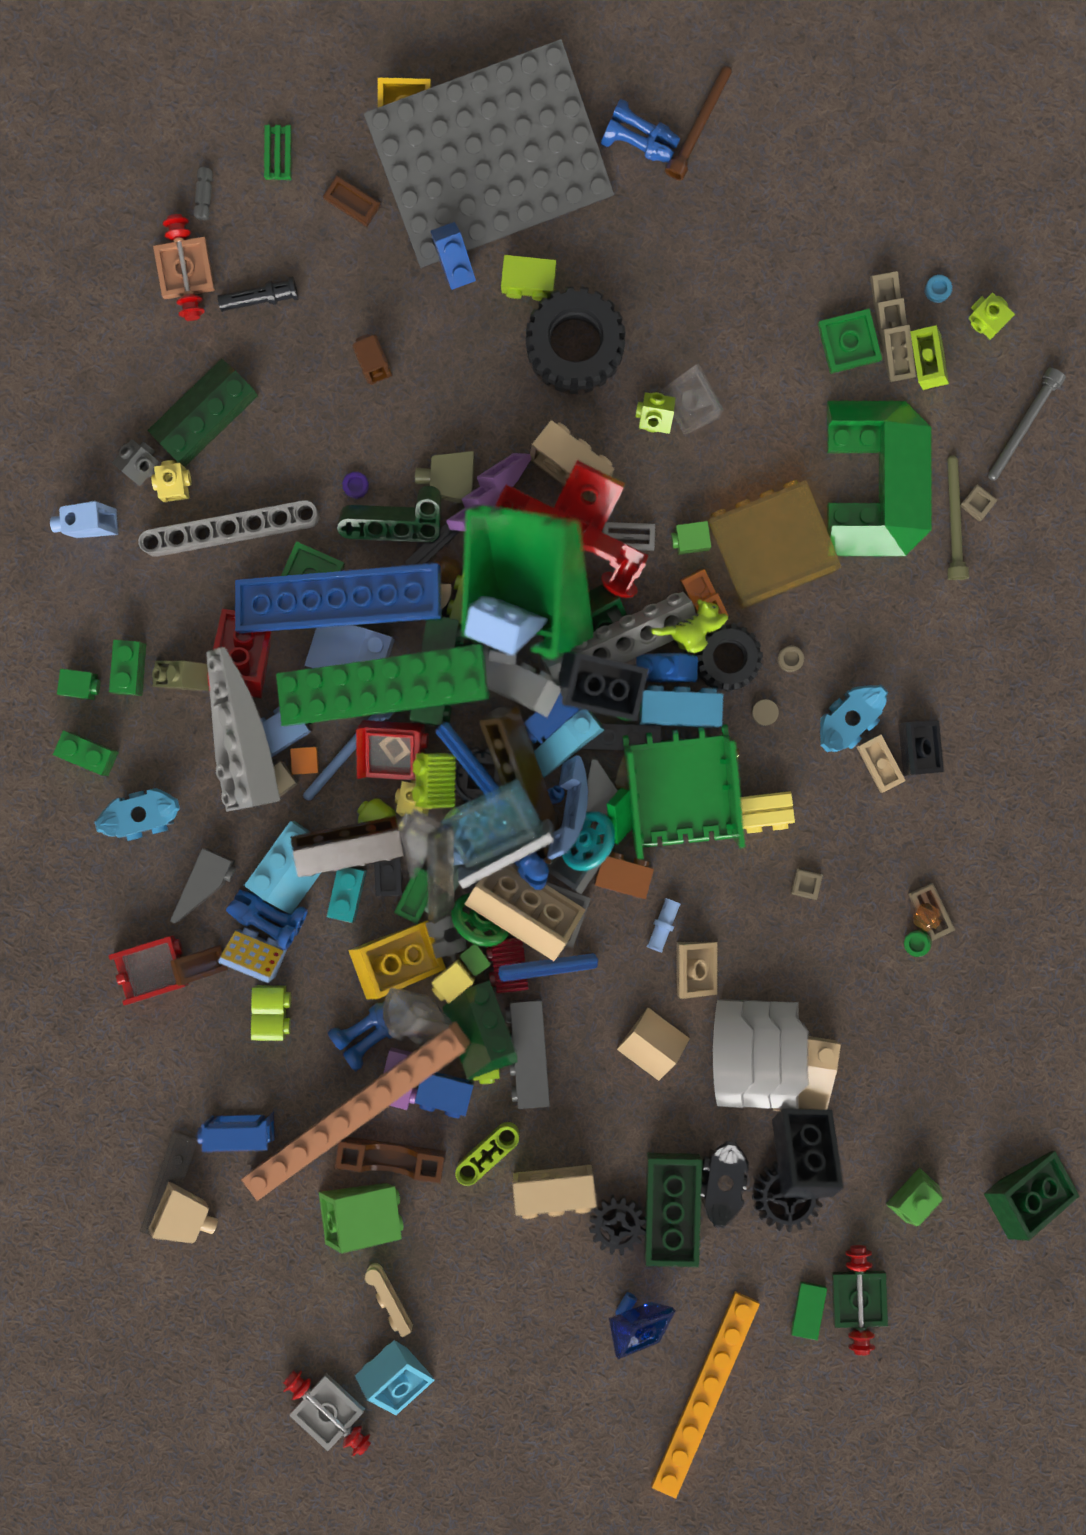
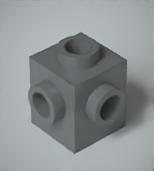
[112,439,160,486]

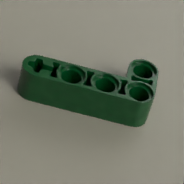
[337,486,441,542]

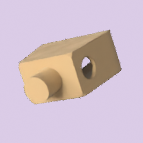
[149,1182,218,1243]

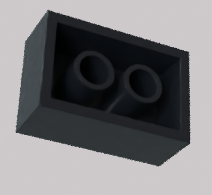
[772,1109,844,1198]

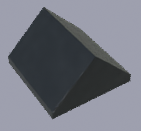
[898,720,944,776]

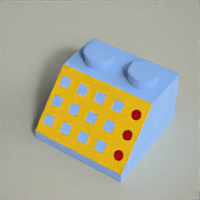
[218,927,287,983]

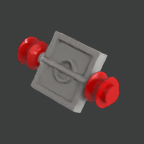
[283,1370,371,1456]

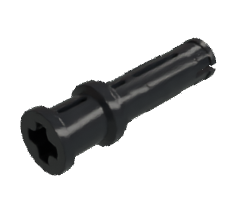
[217,276,299,312]

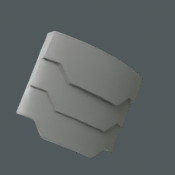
[713,999,809,1109]

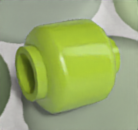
[357,798,397,823]

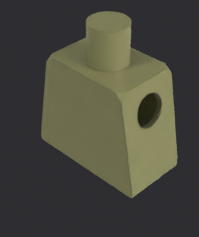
[415,451,475,504]

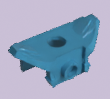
[820,685,888,752]
[94,788,180,841]

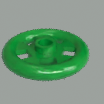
[451,892,509,947]

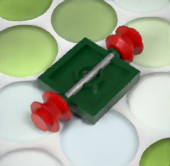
[832,1245,888,1355]

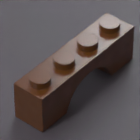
[335,1136,446,1184]

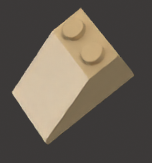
[773,1036,841,1112]

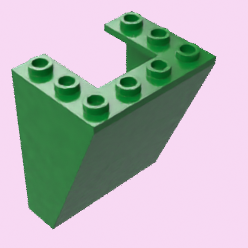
[461,504,594,659]

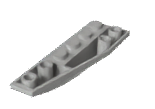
[207,647,280,812]

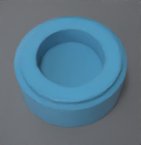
[925,275,952,303]

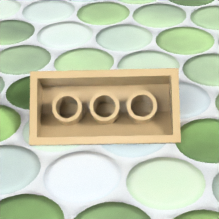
[465,863,586,961]

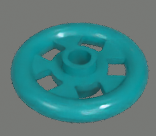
[562,811,615,871]

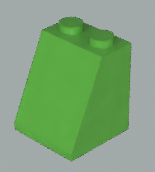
[319,1183,403,1253]

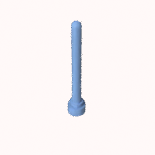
[303,712,394,801]

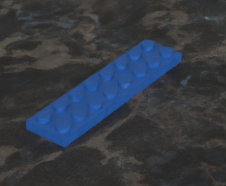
[235,563,441,633]

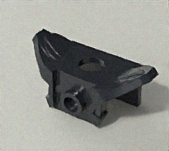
[701,1141,749,1228]

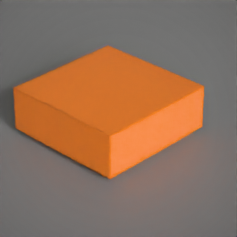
[290,747,319,775]

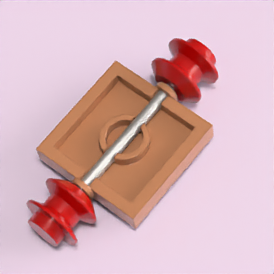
[153,214,215,321]

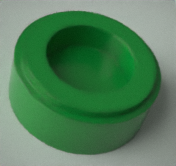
[904,930,932,957]

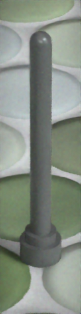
[988,367,1066,481]

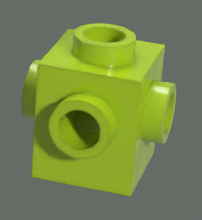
[968,292,1015,340]
[635,392,676,434]

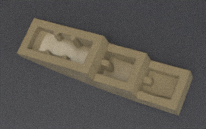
[870,271,916,382]

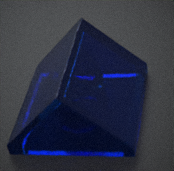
[609,1302,676,1360]

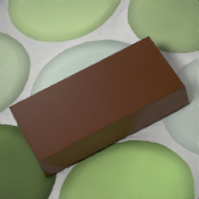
[323,175,381,227]
[170,945,228,986]

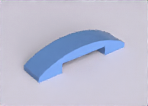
[547,755,588,859]

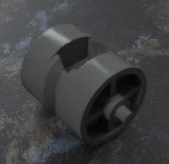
[425,911,468,961]

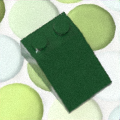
[984,1151,1080,1241]

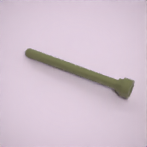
[947,455,969,580]

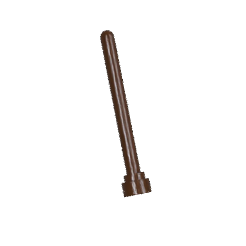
[665,66,732,181]

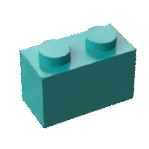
[327,867,367,923]

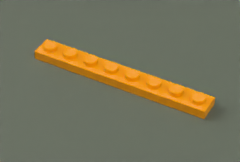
[651,1291,760,1499]

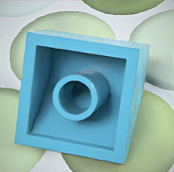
[355,1340,435,1415]

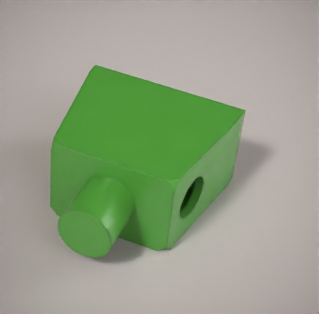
[886,1168,943,1226]

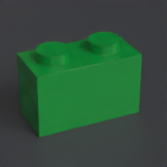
[109,640,146,696]
[53,731,119,776]

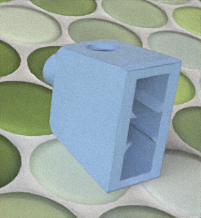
[50,501,118,538]

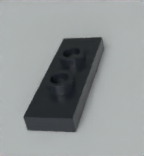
[582,724,661,751]

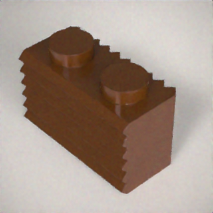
[352,334,392,385]

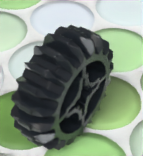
[751,1161,823,1232]

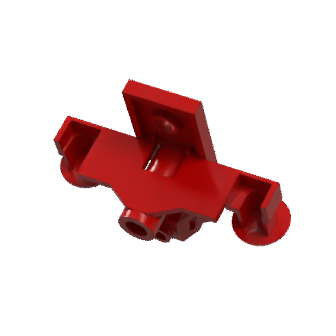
[495,460,649,598]

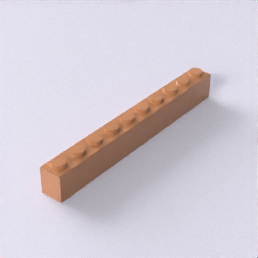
[241,1022,471,1201]

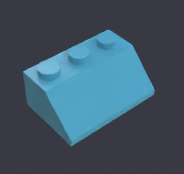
[244,821,321,914]

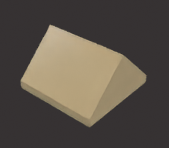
[677,942,717,999]
[617,1007,690,1081]

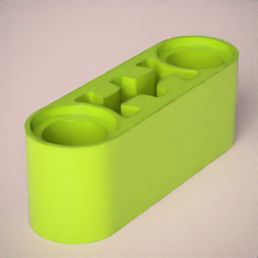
[455,1122,519,1186]

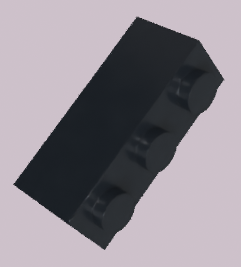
[559,651,649,721]

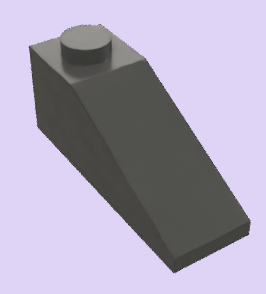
[170,848,236,923]

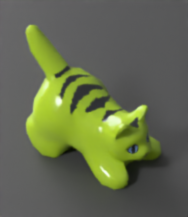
[651,599,728,653]

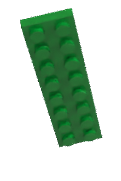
[276,644,489,727]

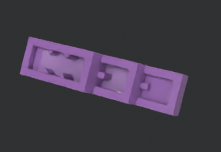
[446,453,531,531]

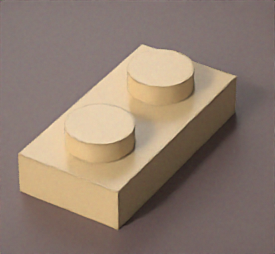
[857,734,906,793]

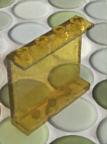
[708,479,842,609]

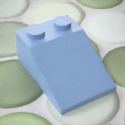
[465,597,548,655]
[304,625,395,668]

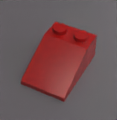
[207,609,272,698]

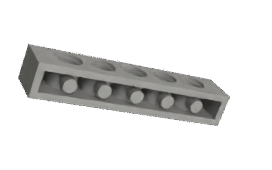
[541,592,696,687]

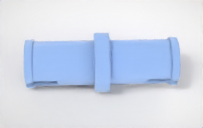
[647,898,681,953]

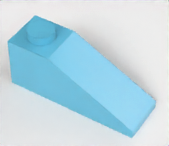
[534,709,605,778]

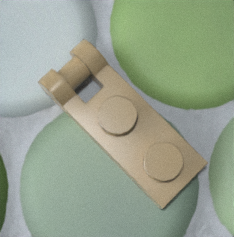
[365,1263,413,1337]

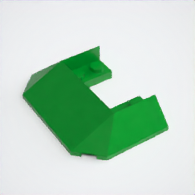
[827,401,932,556]

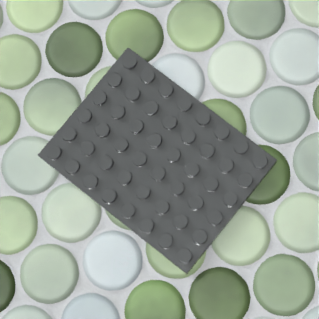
[364,39,614,269]

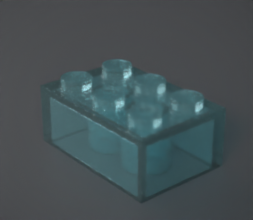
[441,779,543,868]

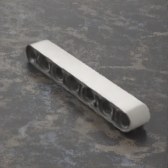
[138,501,320,557]

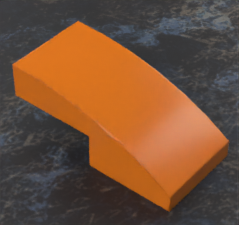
[680,568,729,617]

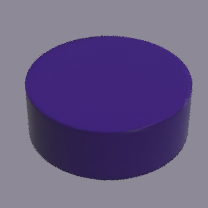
[342,472,369,499]

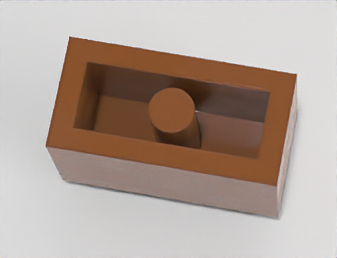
[594,851,654,900]

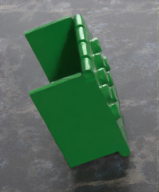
[623,724,745,859]

